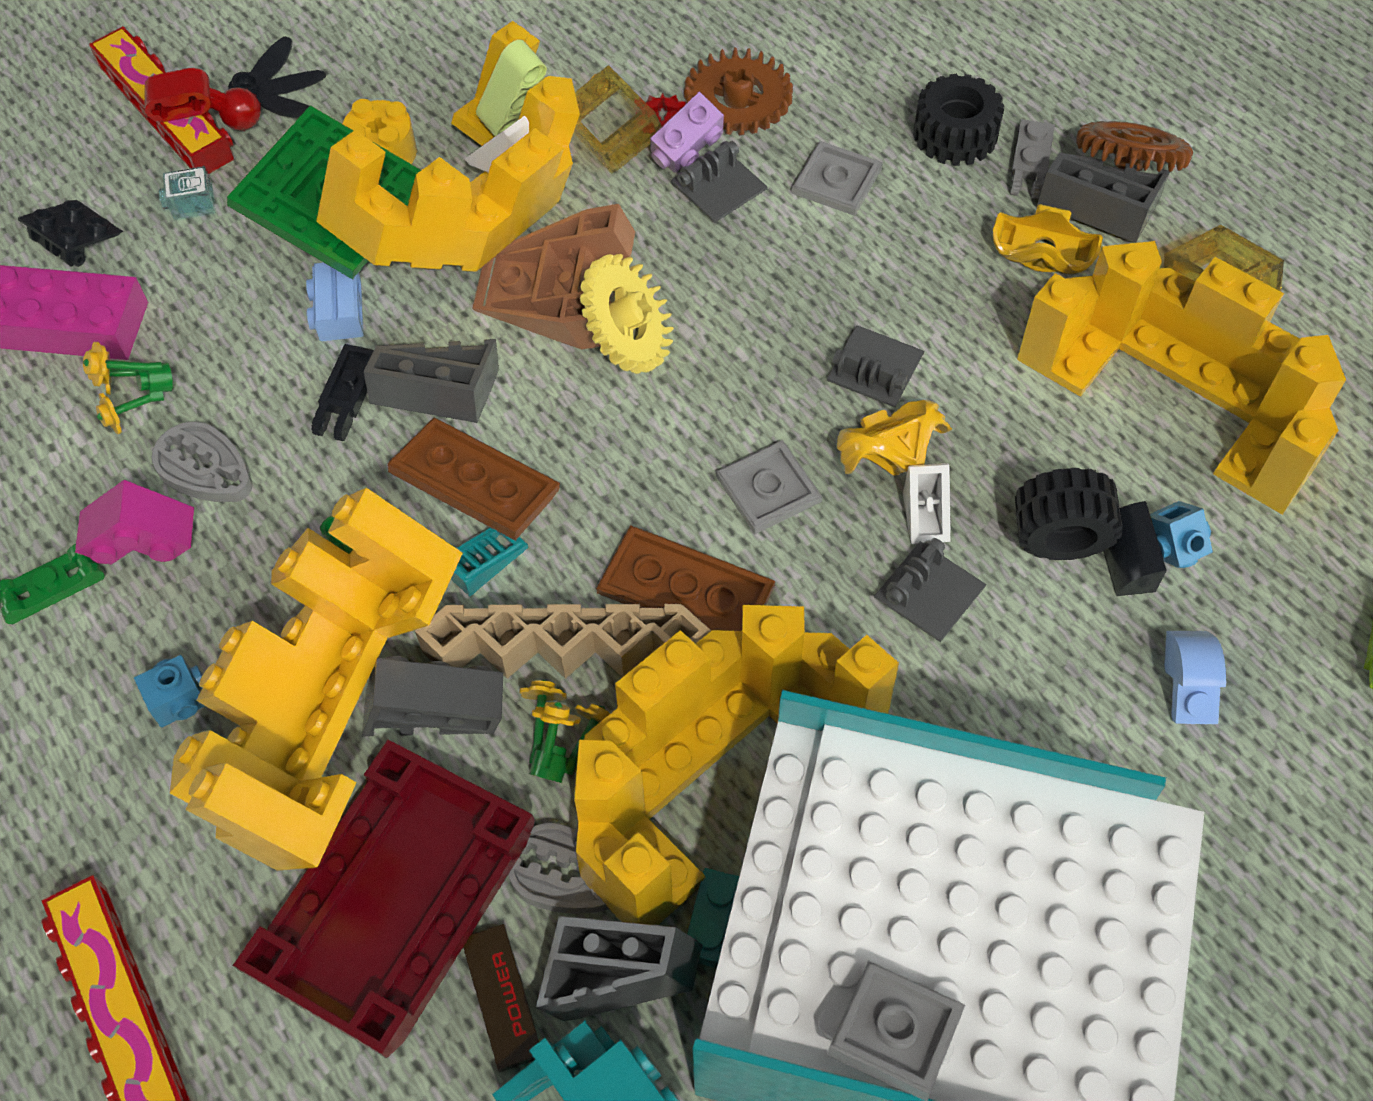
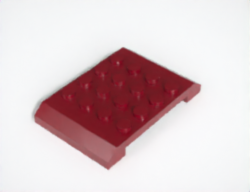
[232,739,535,1059]

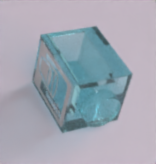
[159,166,216,221]

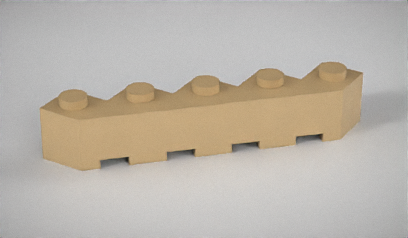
[415,604,711,679]

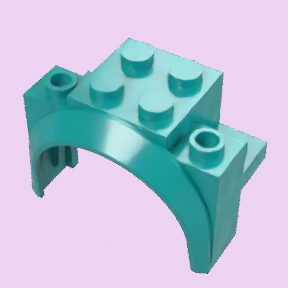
[492,1021,680,1101]

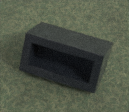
[1104,501,1167,596]

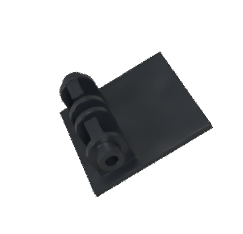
[18,199,123,267]

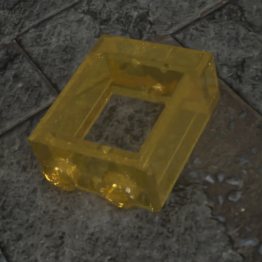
[574,65,662,173]
[1164,224,1284,291]

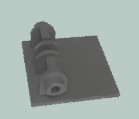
[671,141,768,223]
[827,325,924,407]
[874,538,986,642]

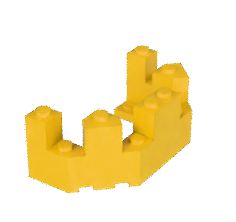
[316,21,580,272]
[1017,241,1346,515]
[170,488,463,871]
[574,605,899,925]

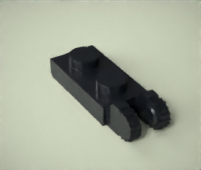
[311,344,374,441]

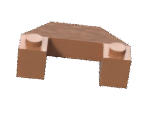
[472,204,635,349]

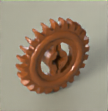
[684,47,793,135]
[1076,121,1193,172]

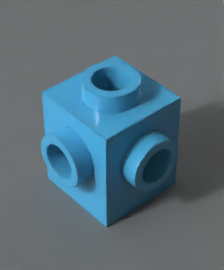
[1150,501,1213,568]
[134,655,205,728]

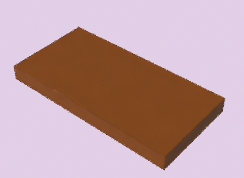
[387,417,560,541]
[596,525,775,631]

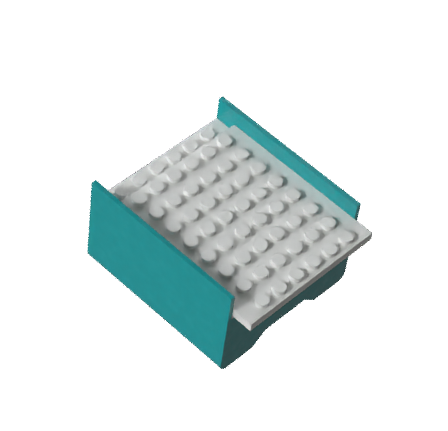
[687,690,1204,1101]

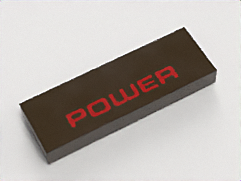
[463,924,539,1073]

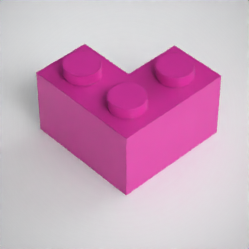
[75,480,194,565]

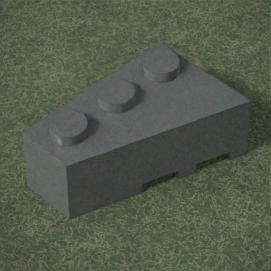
[1037,152,1170,243]
[364,339,499,423]
[362,656,504,737]
[536,916,703,1021]

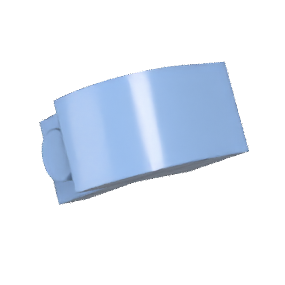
[1164,631,1226,724]

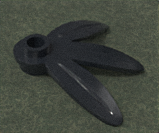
[228,37,326,118]

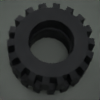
[913,74,1004,166]
[1015,468,1122,560]

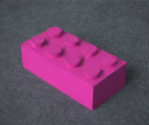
[0,265,149,360]

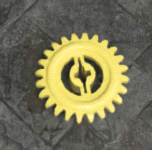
[580,254,674,374]

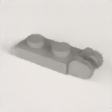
[1010,119,1055,199]

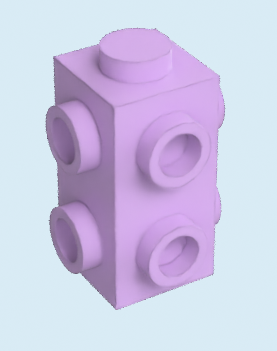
[650,92,724,173]

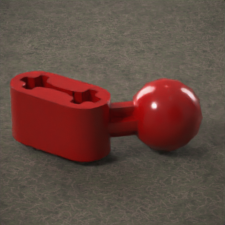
[144,68,261,131]

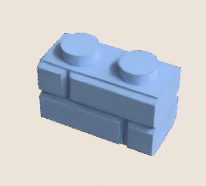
[306,263,364,341]

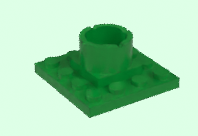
[227,105,421,280]

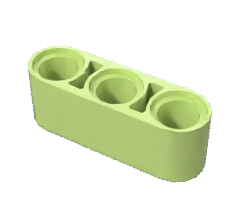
[476,40,547,137]

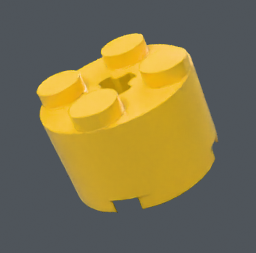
[343,99,417,164]

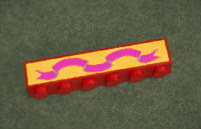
[89,26,234,179]
[41,875,190,1101]

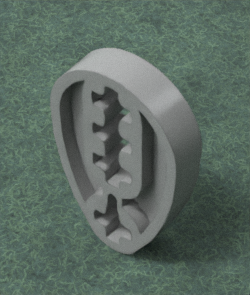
[152,422,252,502]
[508,823,609,914]

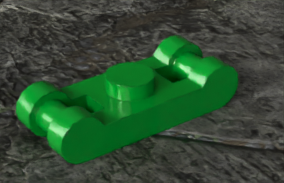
[0,544,105,625]

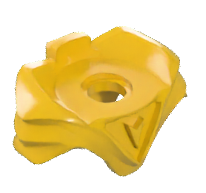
[993,204,1103,274]
[837,400,952,476]

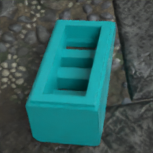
[451,527,529,597]

